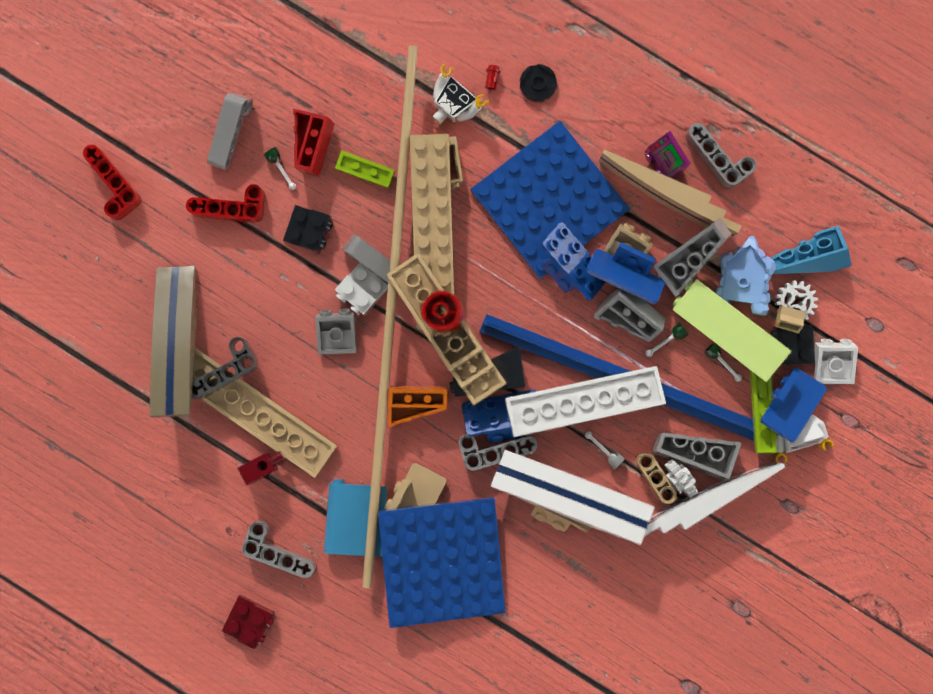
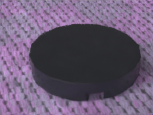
[520,64,557,102]

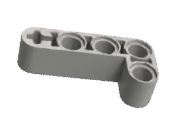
[207,93,253,170]
[686,123,756,189]
[342,235,390,284]
[459,434,537,471]
[242,520,317,578]

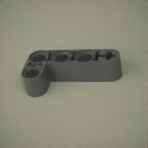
[191,337,258,399]

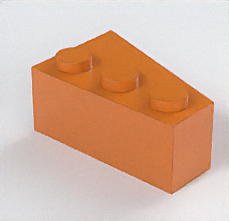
[388,386,448,428]

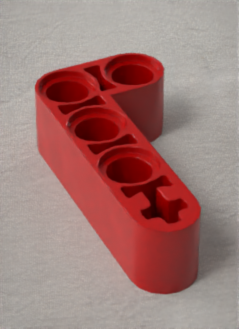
[83,145,141,220]
[186,184,265,223]

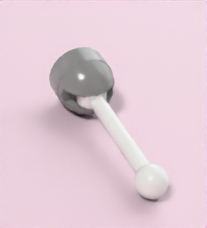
[585,431,625,470]

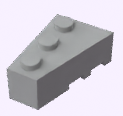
[594,287,666,342]

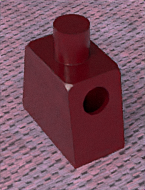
[237,451,286,485]

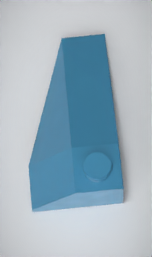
[771,225,852,274]

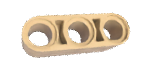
[636,453,677,504]

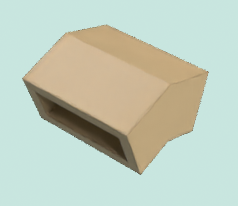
[776,306,806,333]

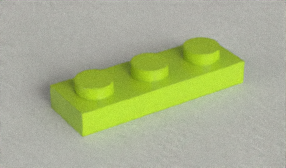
[335,150,395,189]

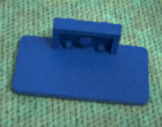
[541,222,606,301]
[586,242,665,304]
[760,367,827,442]
[462,389,537,443]

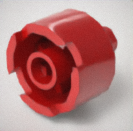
[421,290,464,333]

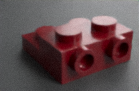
[222,595,275,650]

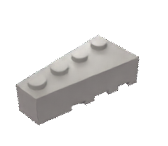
[653,218,731,297]
[651,433,741,481]

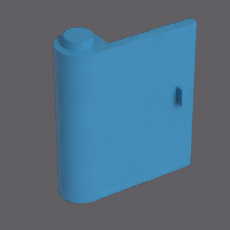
[324,479,388,557]

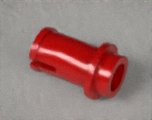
[485,65,501,90]

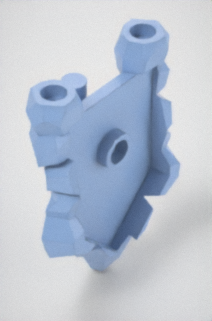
[715,236,776,316]

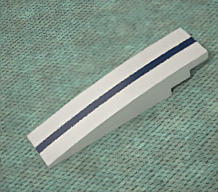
[491,450,654,545]
[644,462,785,536]

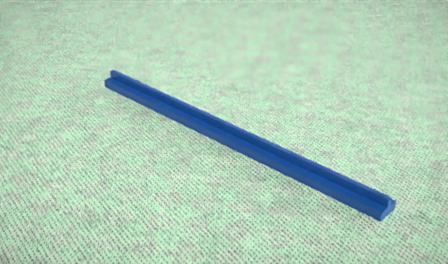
[479,314,754,441]

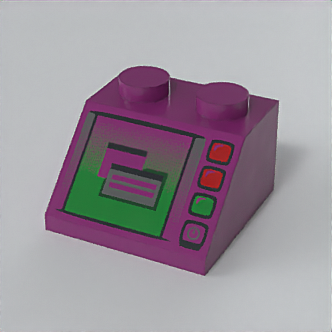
[645,131,691,179]

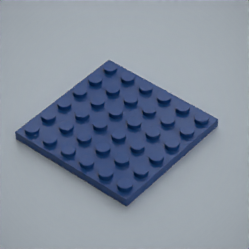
[470,121,630,279]
[378,497,506,628]

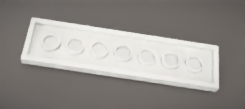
[505,366,666,437]

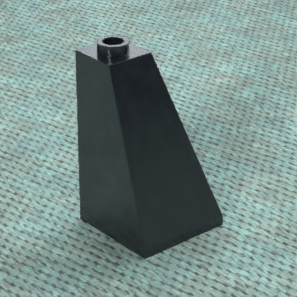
[450,347,525,397]

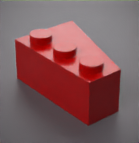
[293,108,335,177]

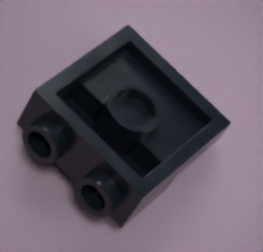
[283,205,333,253]
[770,325,815,365]

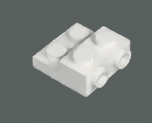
[335,263,388,315]
[814,339,858,384]

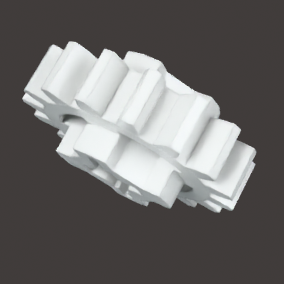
[774,280,818,320]
[664,459,698,498]

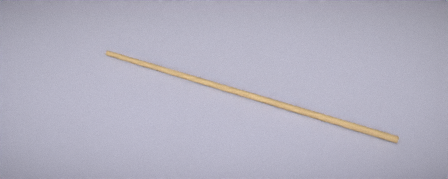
[362,46,418,588]

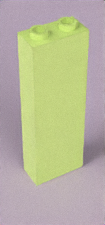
[672,279,791,382]

